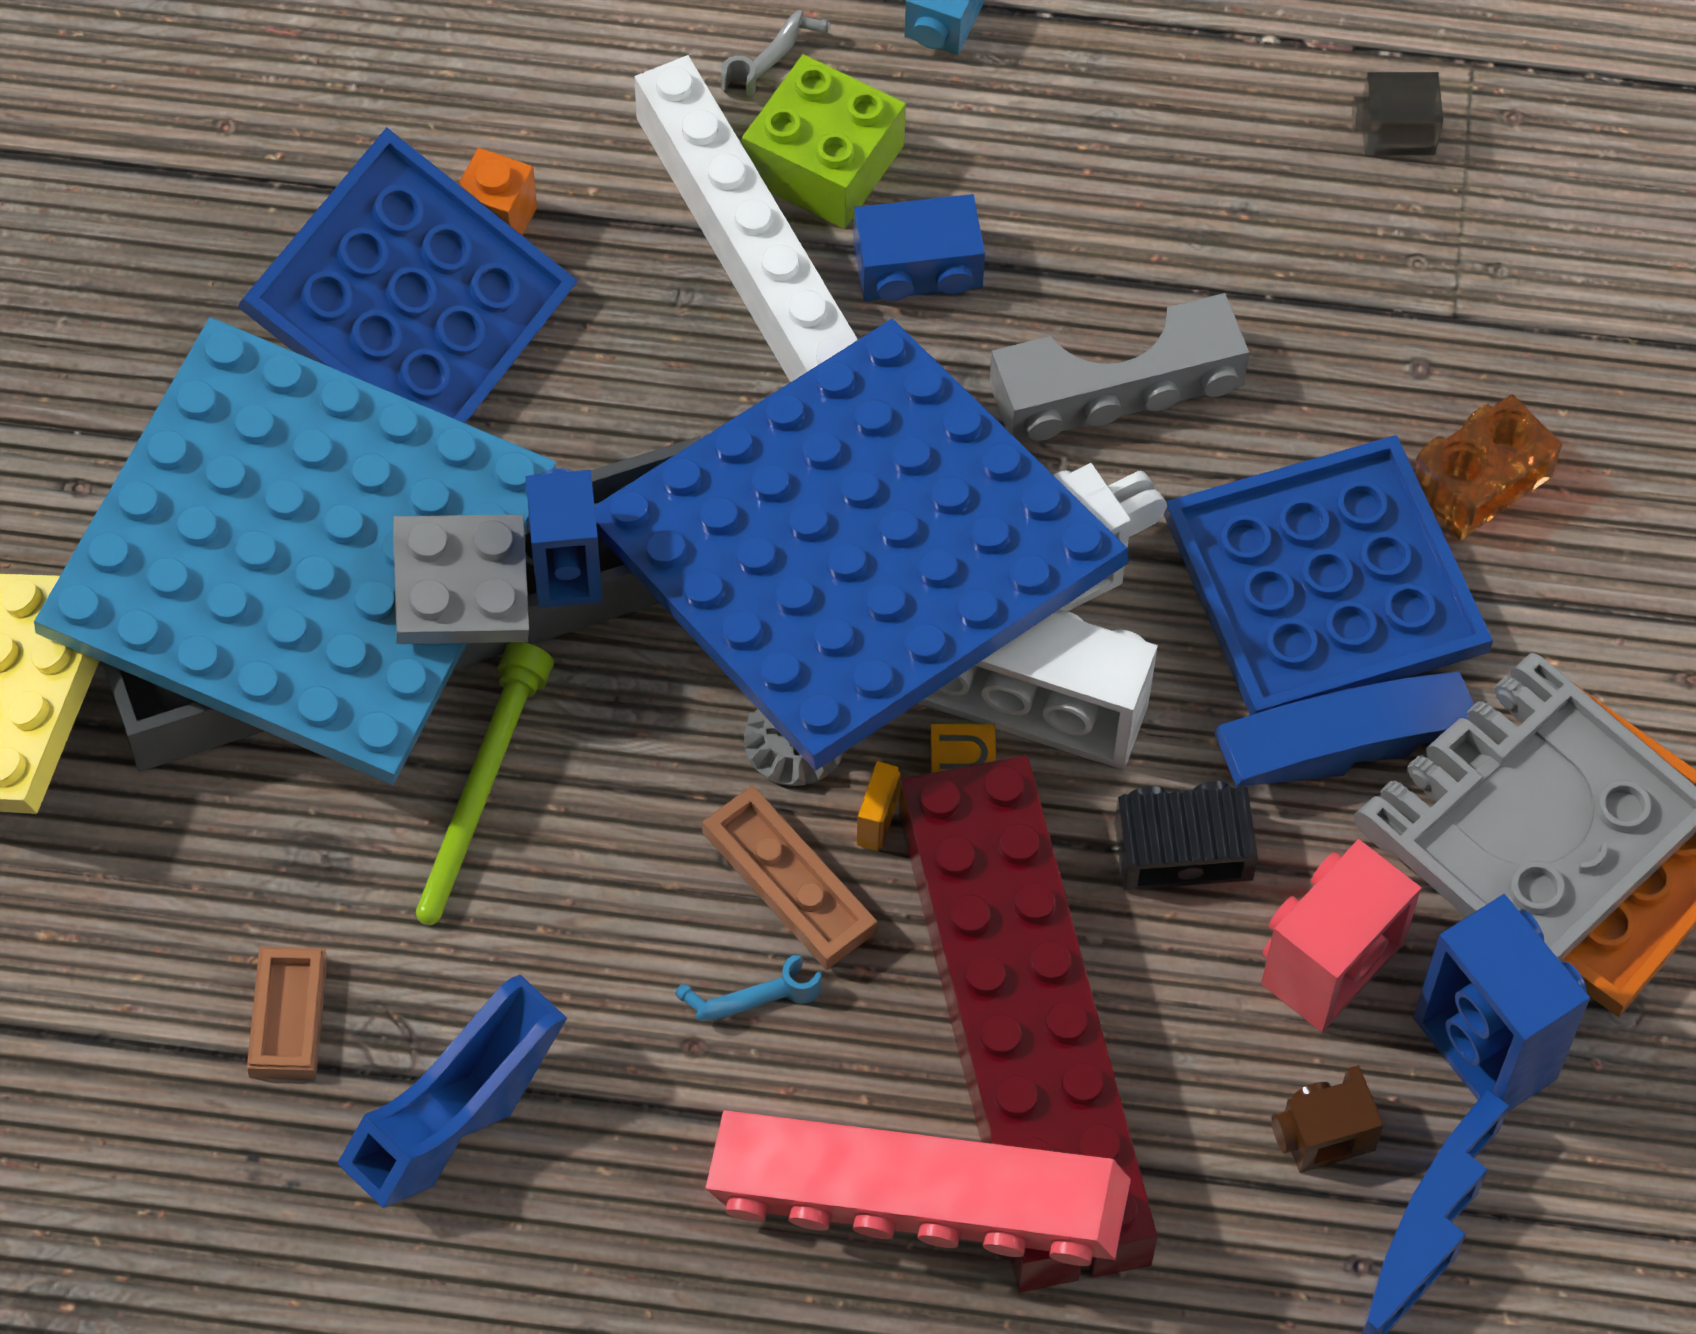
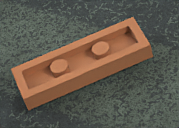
[702,785,878,970]

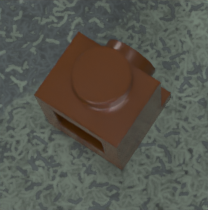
[1271,1065,1383,1173]

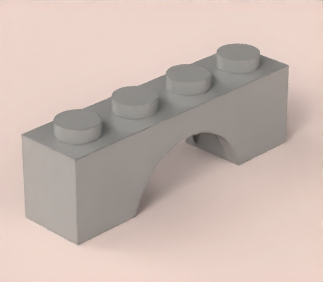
[989,293,1249,442]

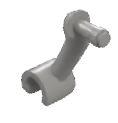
[721,9,831,97]

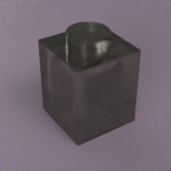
[1352,72,1443,156]

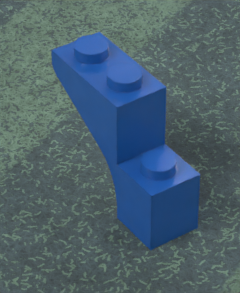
[337,974,567,1209]

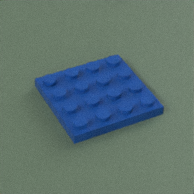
[238,127,578,423]
[1163,435,1493,715]

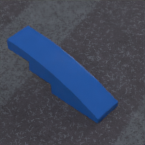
[1214,671,1474,787]
[1362,1089,1509,1334]

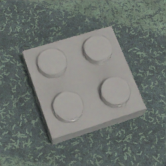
[393,515,529,644]

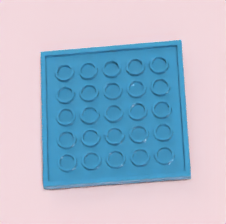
[34,317,556,786]

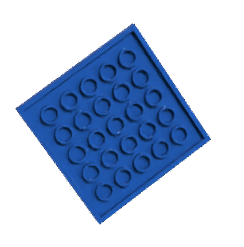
[594,318,1128,771]

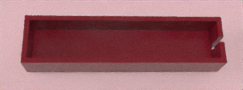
[899,755,1158,1293]

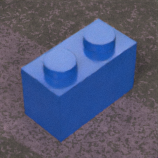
[853,194,985,301]
[525,468,603,608]

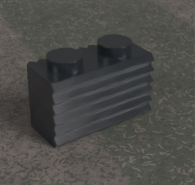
[1115,781,1258,890]

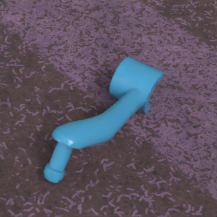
[675,955,822,1022]

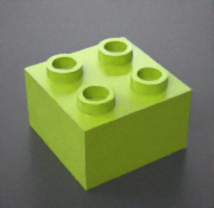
[742,54,906,229]

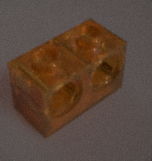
[1415,394,1562,541]

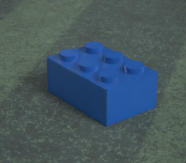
[1413,893,1590,1113]

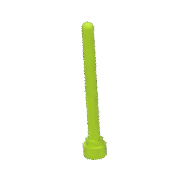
[416,642,554,925]

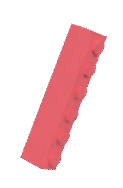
[705,1110,1131,1266]

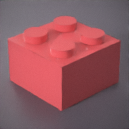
[1261,839,1422,1033]

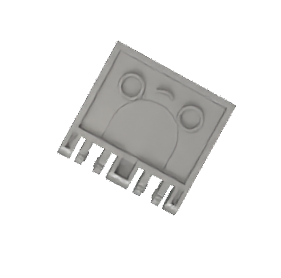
[1354,653,1696,962]

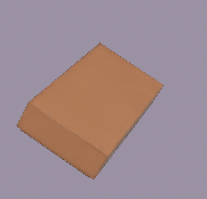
[247,947,328,1080]

